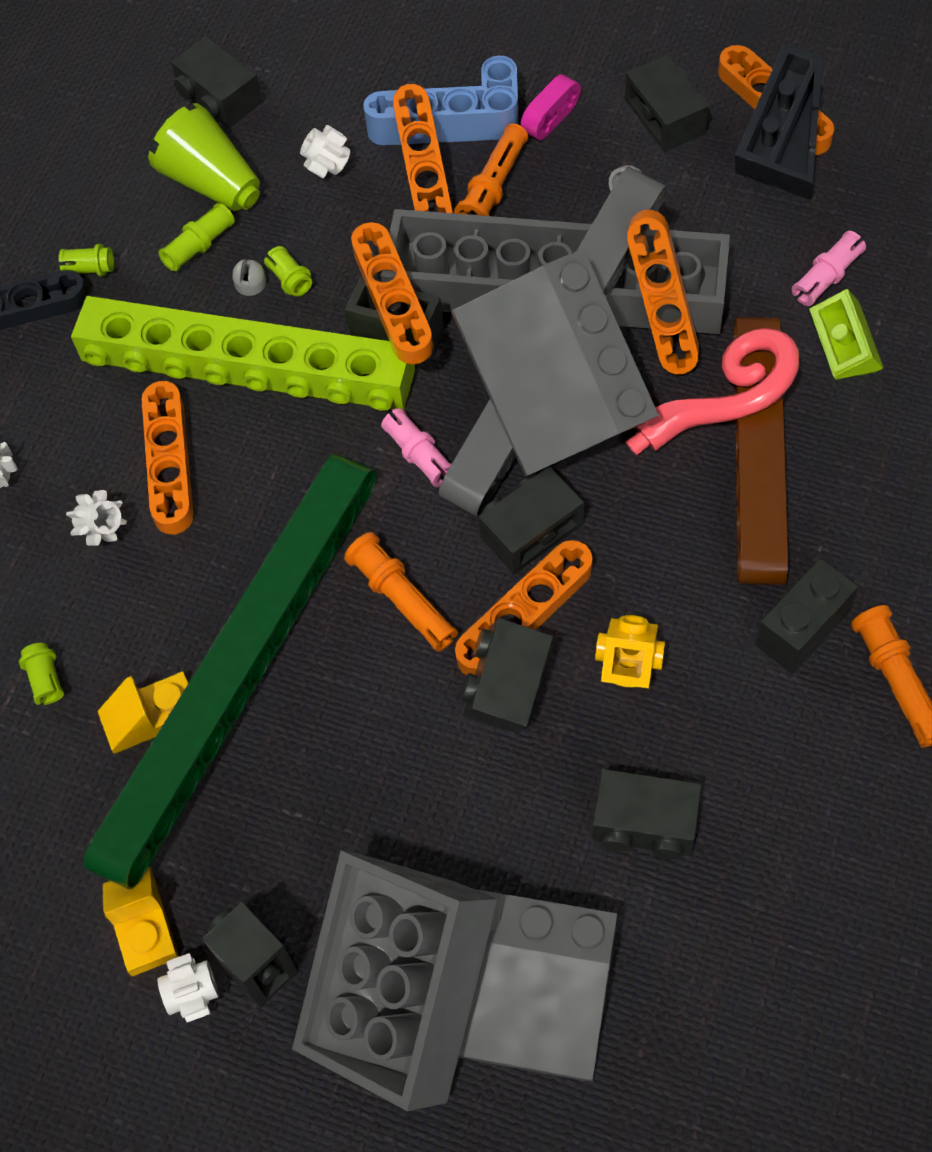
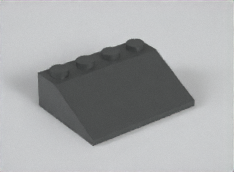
[451,248,659,477]
[292,850,497,1112]
[458,889,617,1082]

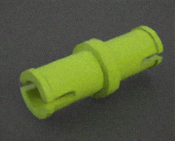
[158,203,235,272]

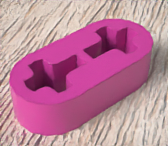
[521,74,581,140]

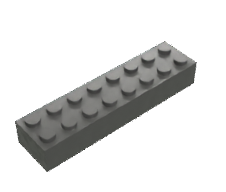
[381,209,730,334]

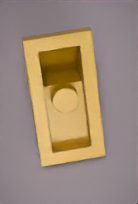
[98,671,188,754]
[103,866,179,977]

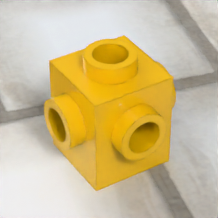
[595,615,665,688]

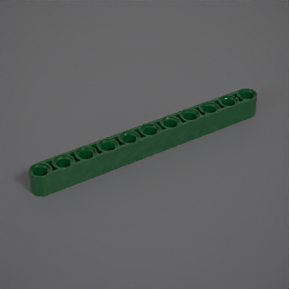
[83,454,376,890]

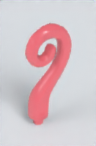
[625,328,799,456]

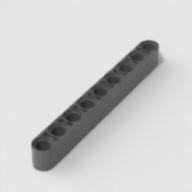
[438,167,668,517]

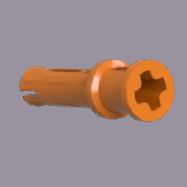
[454,123,528,216]
[344,532,458,652]
[850,605,932,748]

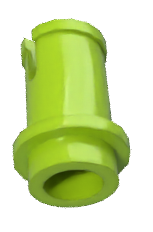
[59,244,114,277]
[264,246,312,297]
[19,643,64,705]

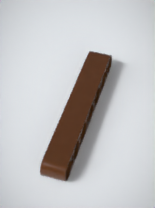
[734,317,788,586]

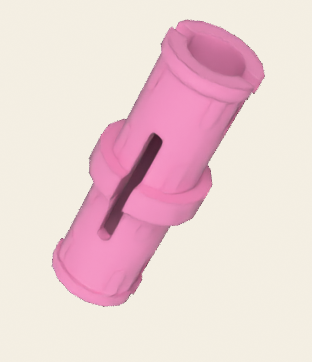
[791,231,866,306]
[381,408,452,487]

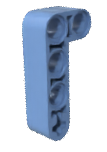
[363,55,519,145]

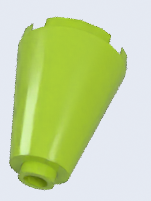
[148,103,260,211]

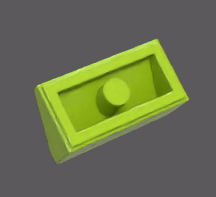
[809,289,883,380]

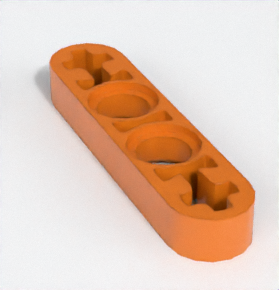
[718,45,834,155]
[393,84,453,213]
[627,210,699,374]
[351,222,433,364]
[142,381,194,535]
[455,540,592,675]

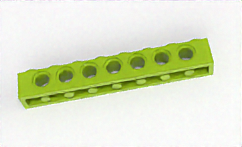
[71,296,415,411]

